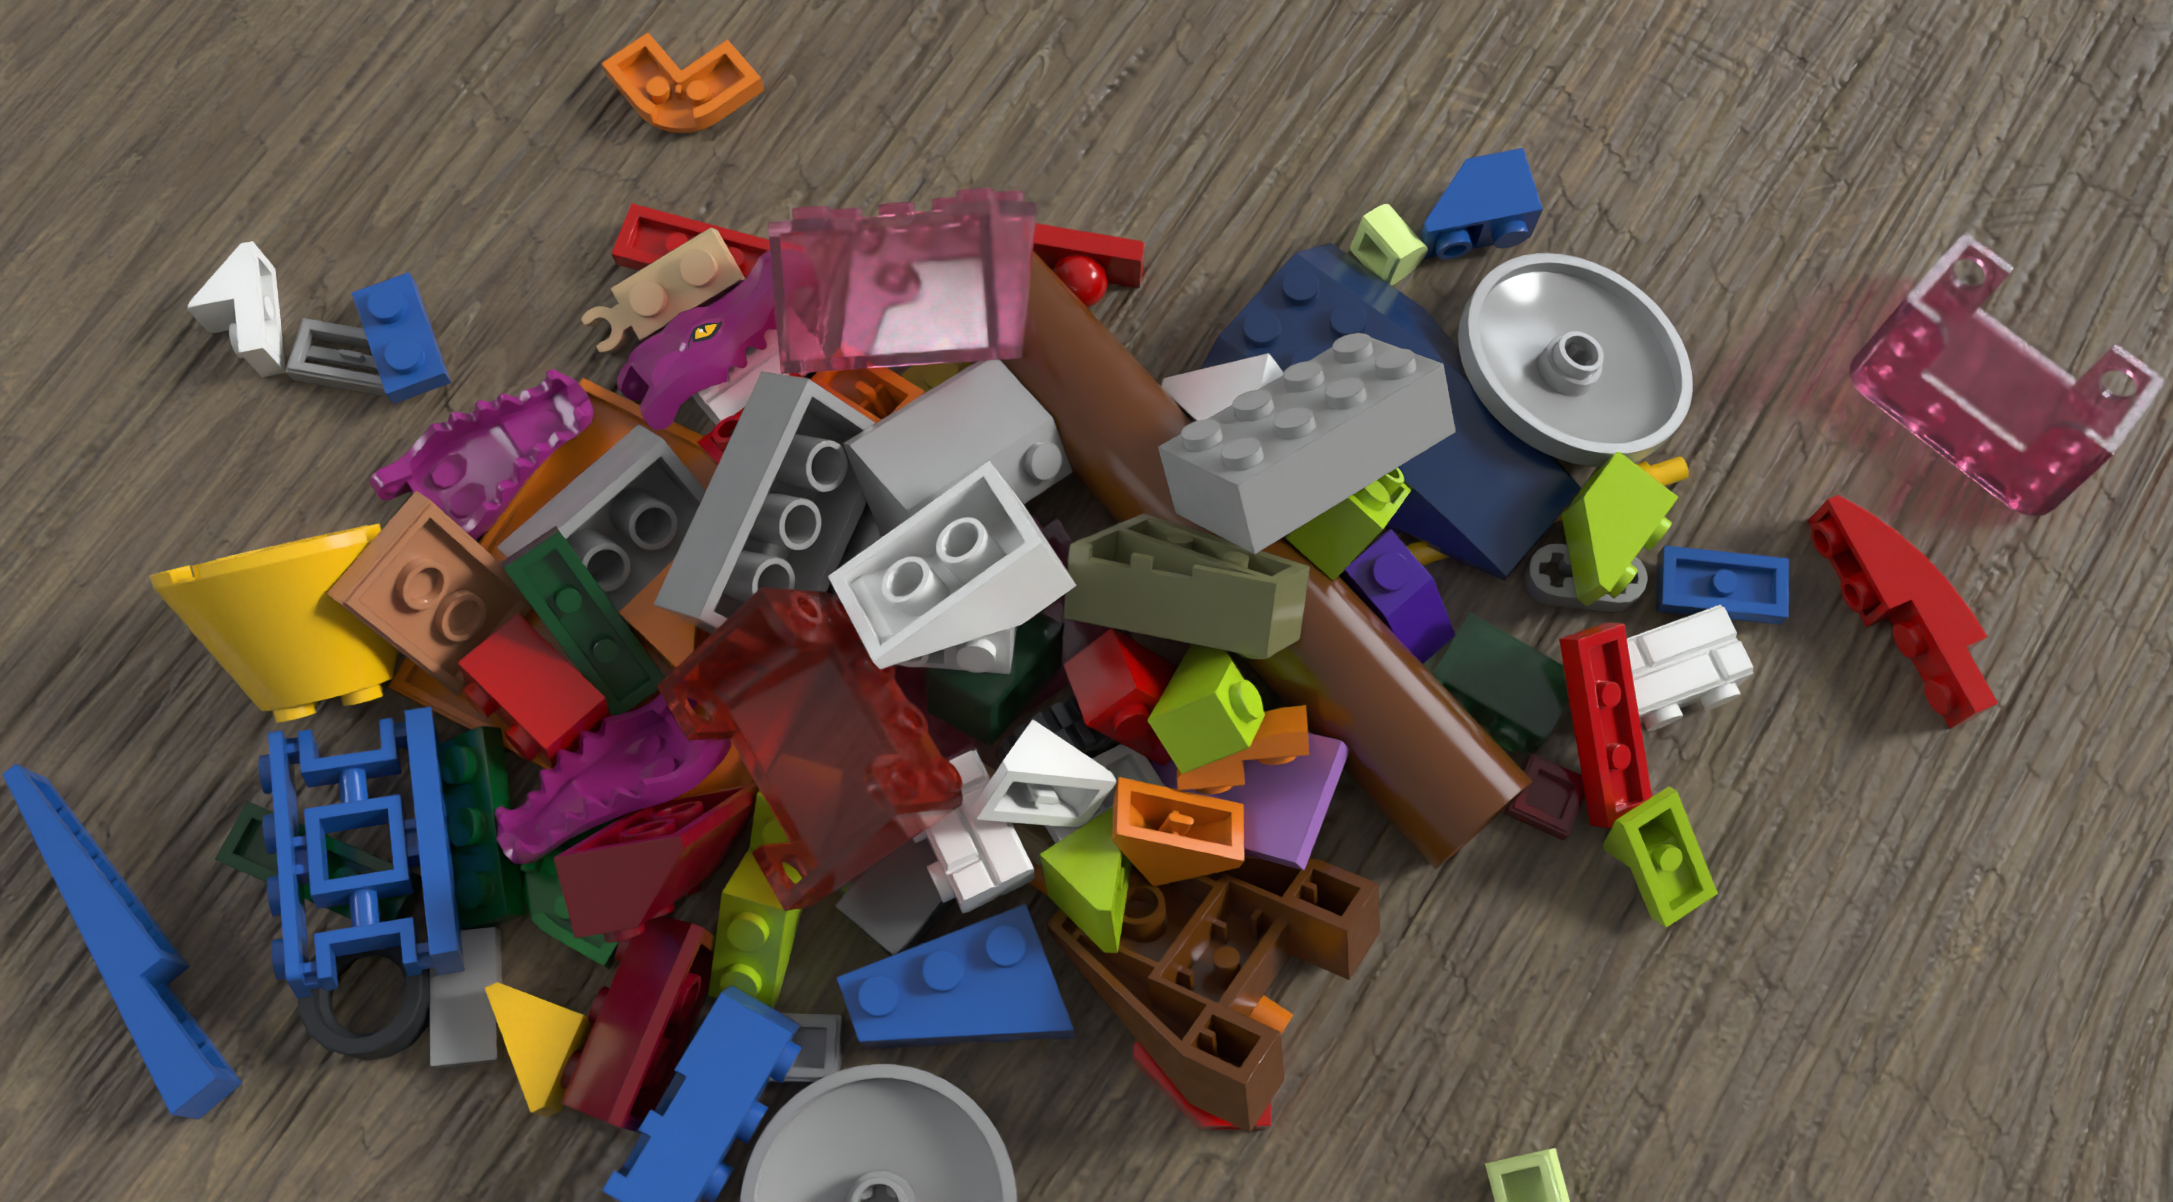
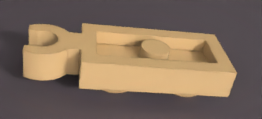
[581,228,745,354]

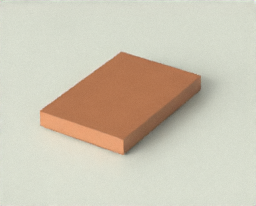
[327,491,532,696]

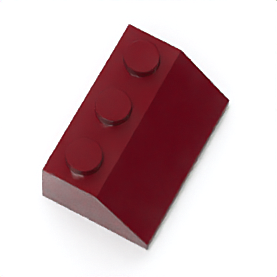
[554,782,763,943]
[560,916,716,1134]

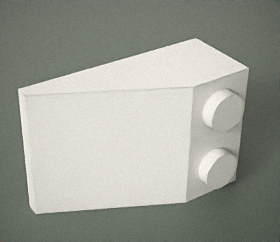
[828,461,1077,669]

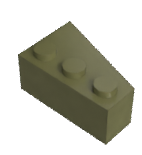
[1063,513,1310,659]

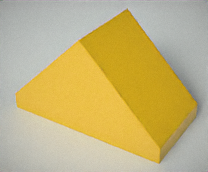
[485,982,593,1117]

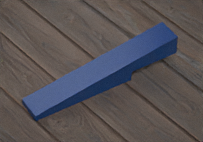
[2,764,242,1119]

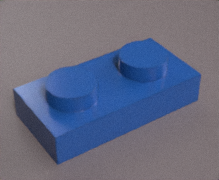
[352,272,451,404]
[1656,545,1789,625]

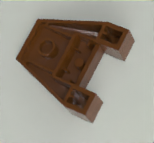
[1047,854,1380,1133]

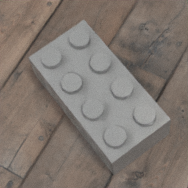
[1158,333,1456,554]
[653,371,876,667]

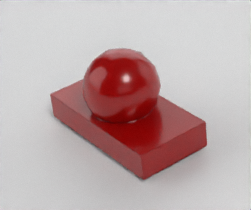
[1024,222,1145,309]

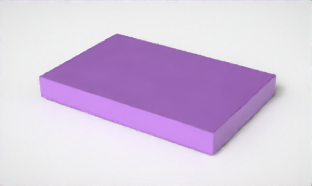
[1151,733,1350,870]

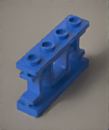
[258,707,465,998]

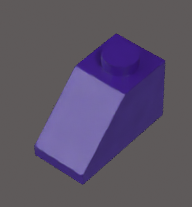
[1339,529,1456,664]

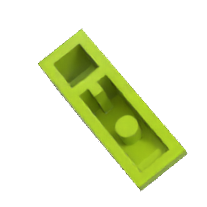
[1147,644,1265,774]

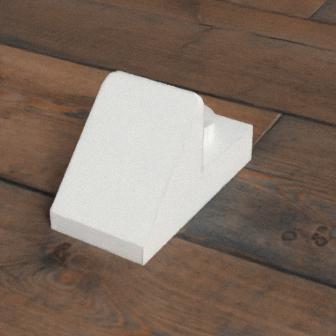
[188,241,286,377]

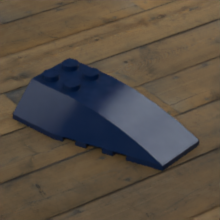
[1200,243,1581,581]

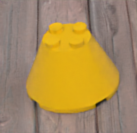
[150,520,398,723]

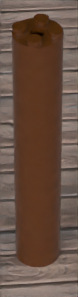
[931,233,1533,870]

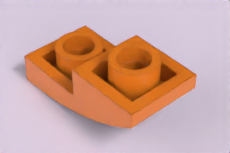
[1177,705,1310,795]

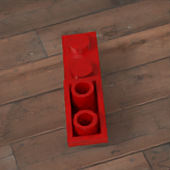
[1807,495,1998,729]

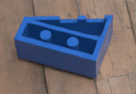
[837,904,1075,1049]
[602,986,802,1202]

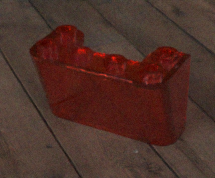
[657,587,963,911]

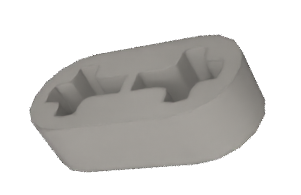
[1523,544,1648,612]

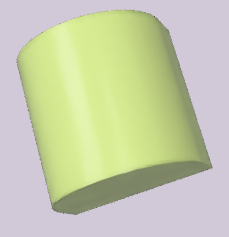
[1350,204,1428,286]
[1485,1148,1570,1202]

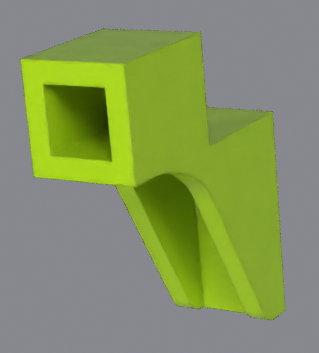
[708,754,844,1008]

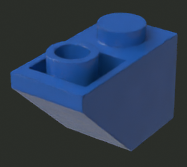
[1419,148,1543,260]

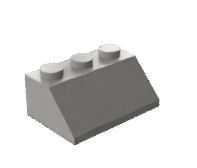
[843,355,1073,537]
[497,424,706,626]

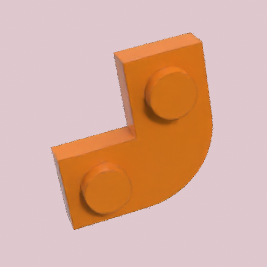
[601,32,764,133]

